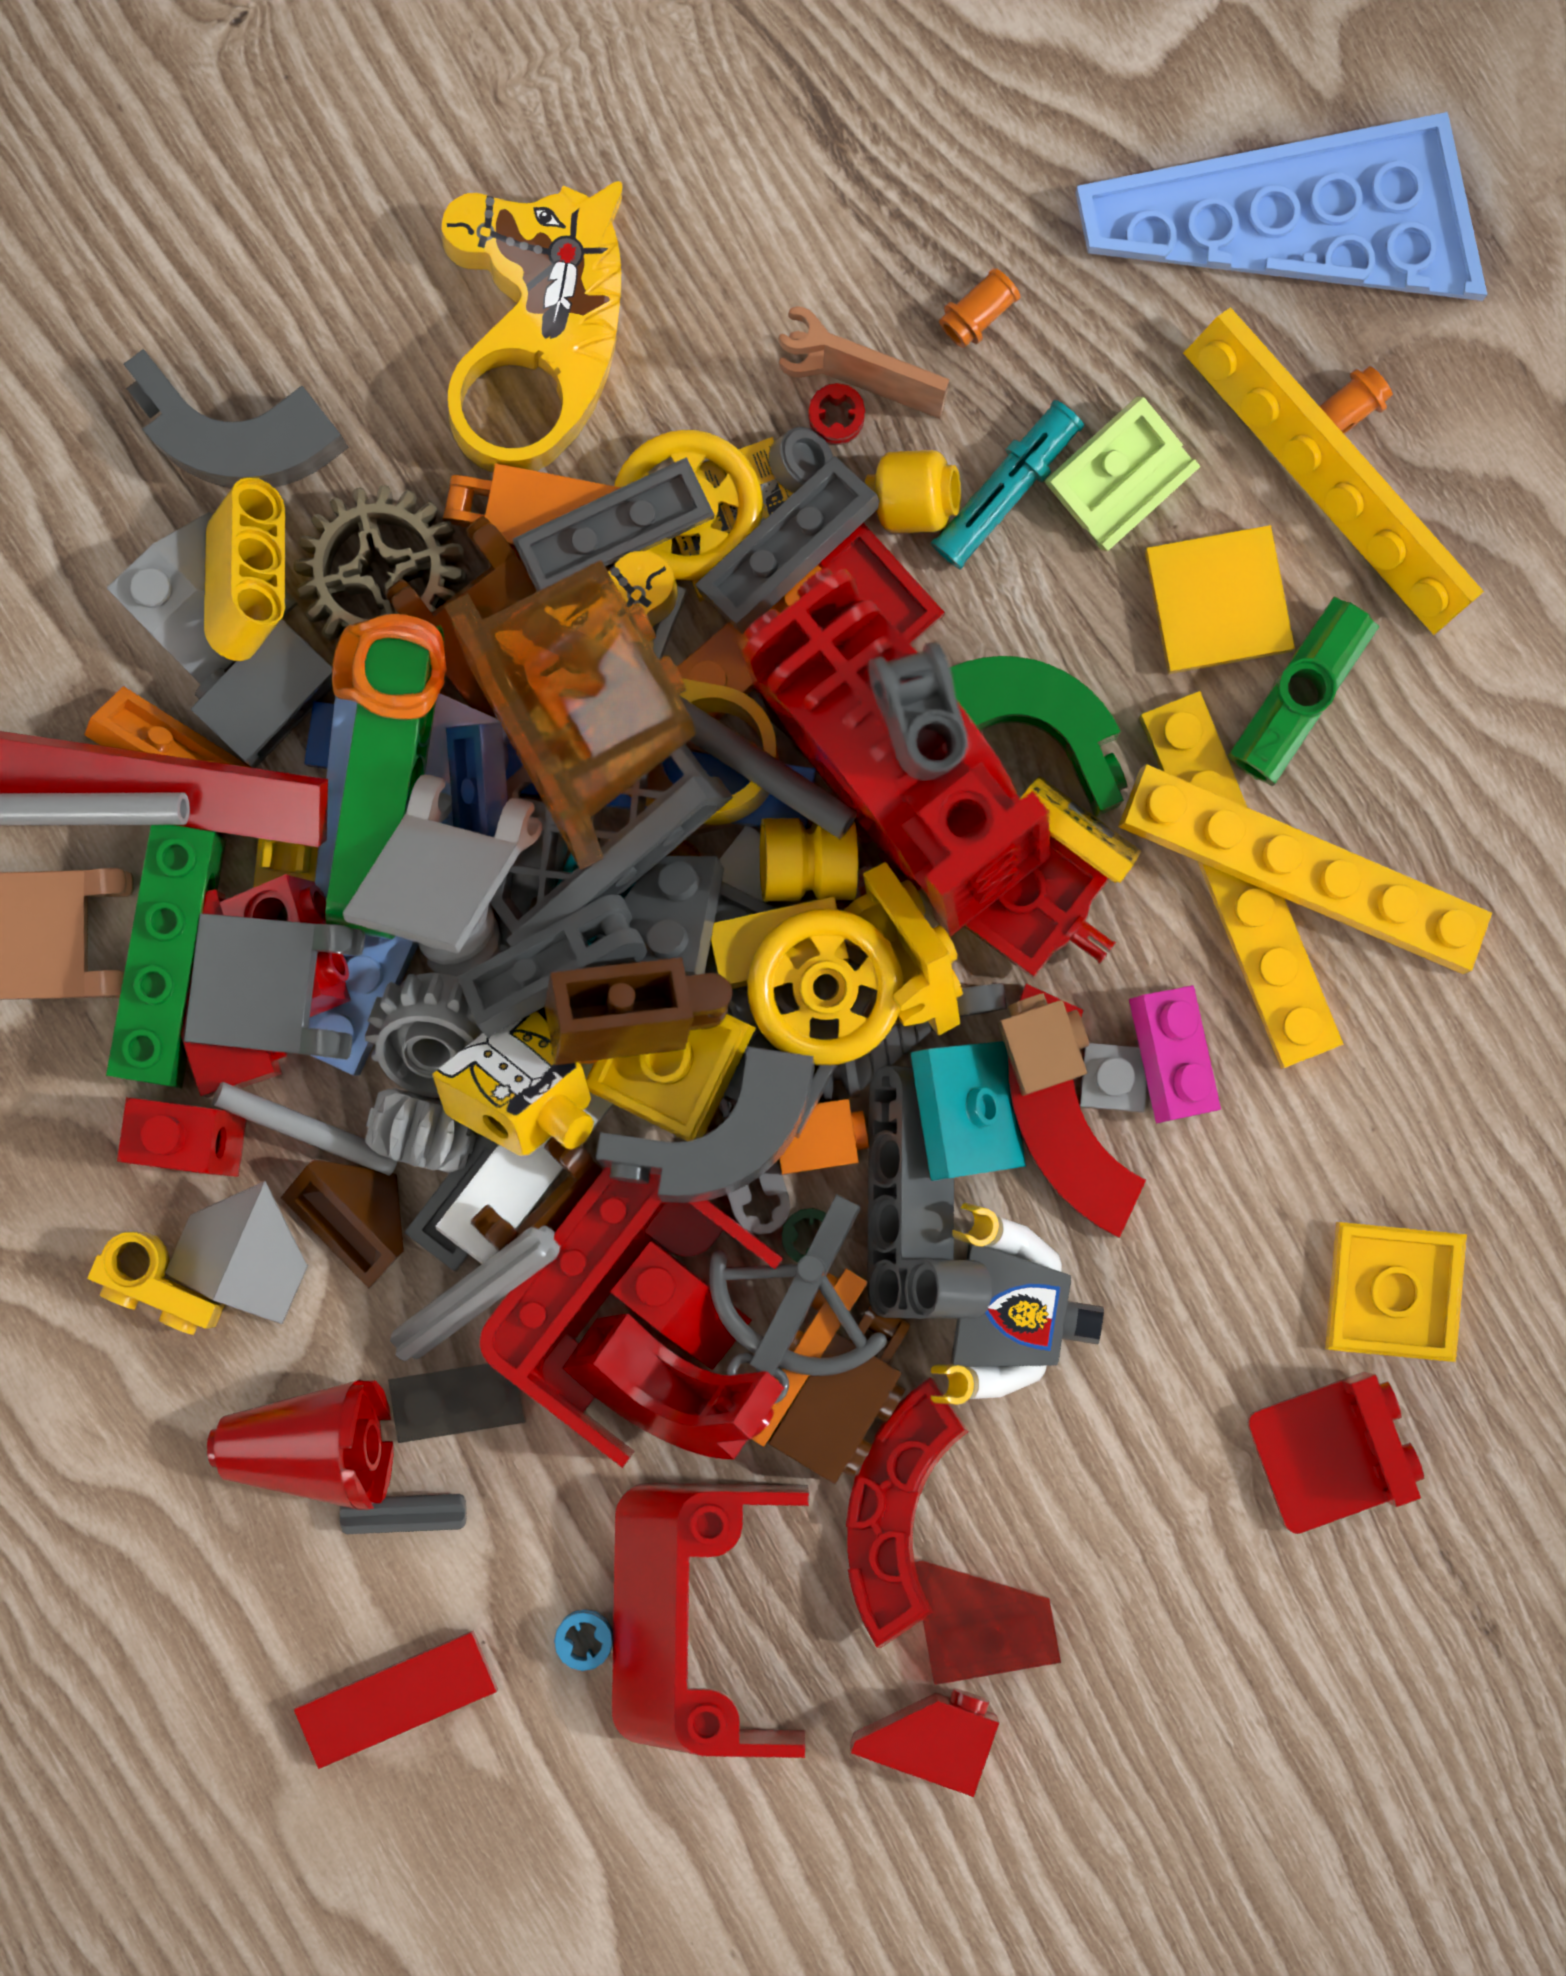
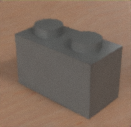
[191,619,333,768]

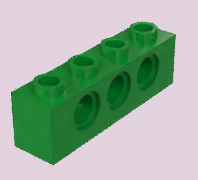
[106,825,227,1089]

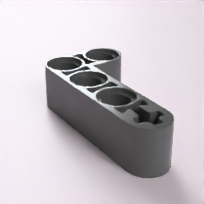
[867,1066,992,1319]

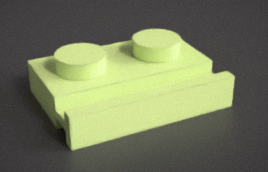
[1044,397,1201,551]

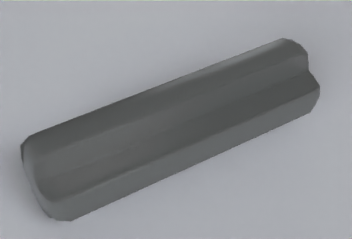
[339,1494,467,1534]

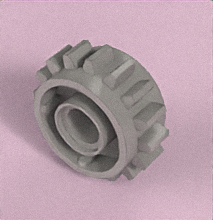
[365,973,483,1098]

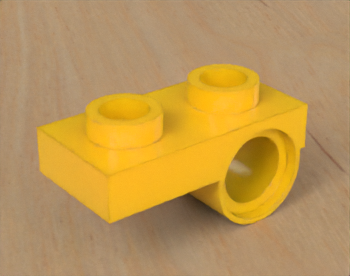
[87,1232,225,1335]

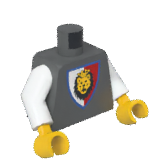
[931,1203,1104,1405]

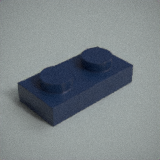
[446,722,509,838]

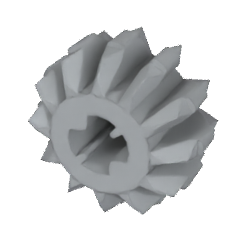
[365,1088,477,1173]

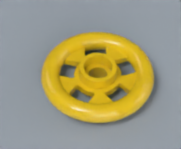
[614,430,763,581]
[747,909,904,1066]

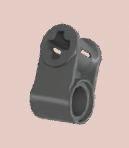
[869,641,968,780]

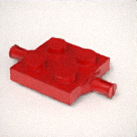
[964,835,1117,979]

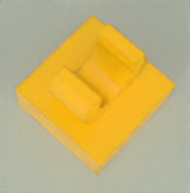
[253,838,319,888]

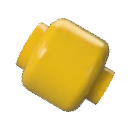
[865,450,961,533]

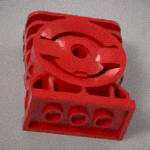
[742,568,1050,937]

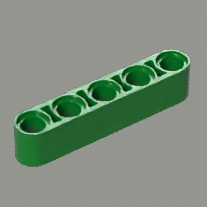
[325,625,444,939]

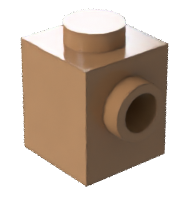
[998,993,1089,1096]

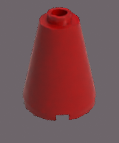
[207,1380,394,1510]

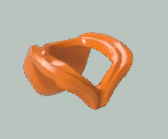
[332,614,447,719]

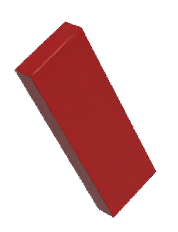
[293,1630,498,1769]

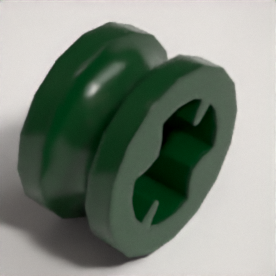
[781,1208,826,1263]

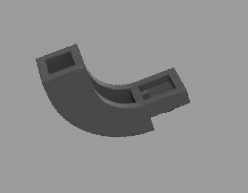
[124,349,349,488]
[596,1047,815,1203]

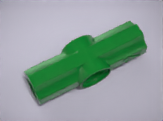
[1227,596,1380,786]

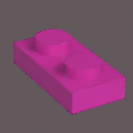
[1129,985,1221,1124]

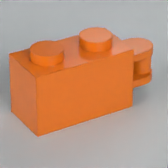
[442,464,621,579]

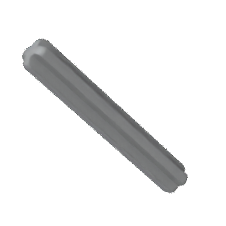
[390,1226,560,1361]

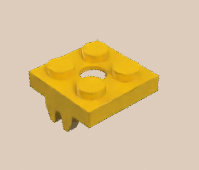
[843,862,963,1036]

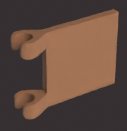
[778,306,950,419]
[0,868,134,1000]

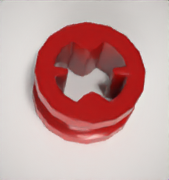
[808,383,865,446]

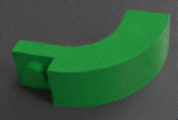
[950,656,1128,817]

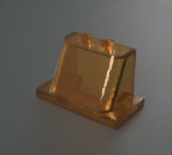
[445,560,696,870]

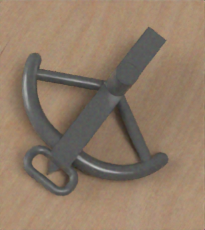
[709,1194,887,1404]

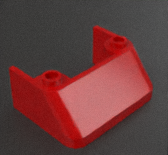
[480,1167,783,1468]
[612,1483,809,1758]

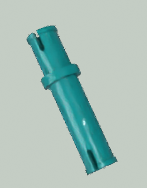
[930,399,1085,570]

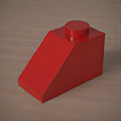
[610,1240,752,1370]
[850,1688,1000,1797]

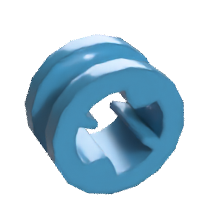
[554,1609,613,1671]

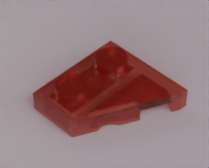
[914,1558,1061,1685]

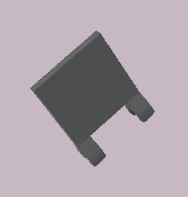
[184,913,365,1059]

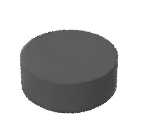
[769,427,833,493]

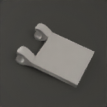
[343,774,542,954]

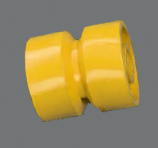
[759,818,858,901]

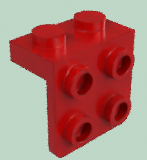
[1247,1372,1424,1534]

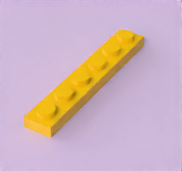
[1183,307,1484,635]
[1139,691,1344,1069]
[1118,764,1492,974]

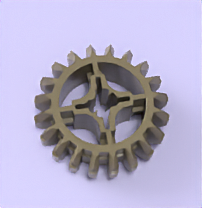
[293,485,467,641]

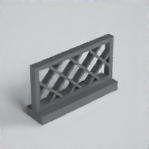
[490,674,733,947]

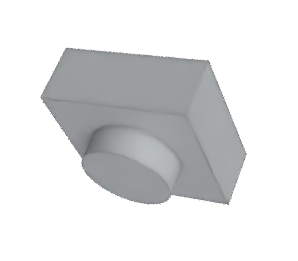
[1079,1043,1147,1113]

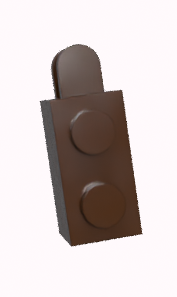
[545,957,732,1065]
[769,1305,911,1484]

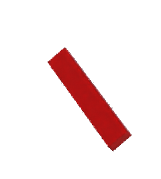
[0,731,328,847]

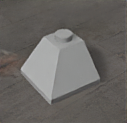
[107,512,298,684]

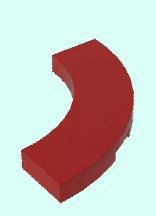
[1008,983,1146,1238]
[846,1377,969,1648]

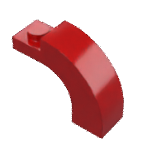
[562,1313,785,1459]

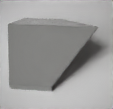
[165,1181,308,1324]

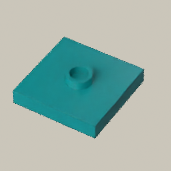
[911,1041,1026,1181]

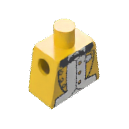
[432,1011,594,1156]

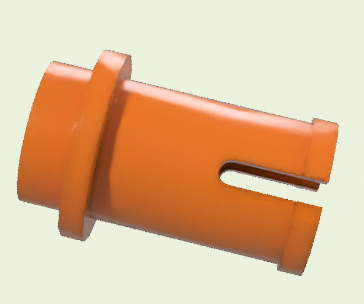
[939,268,1021,348]
[1319,366,1393,434]

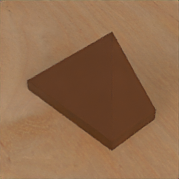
[280,1159,404,1289]

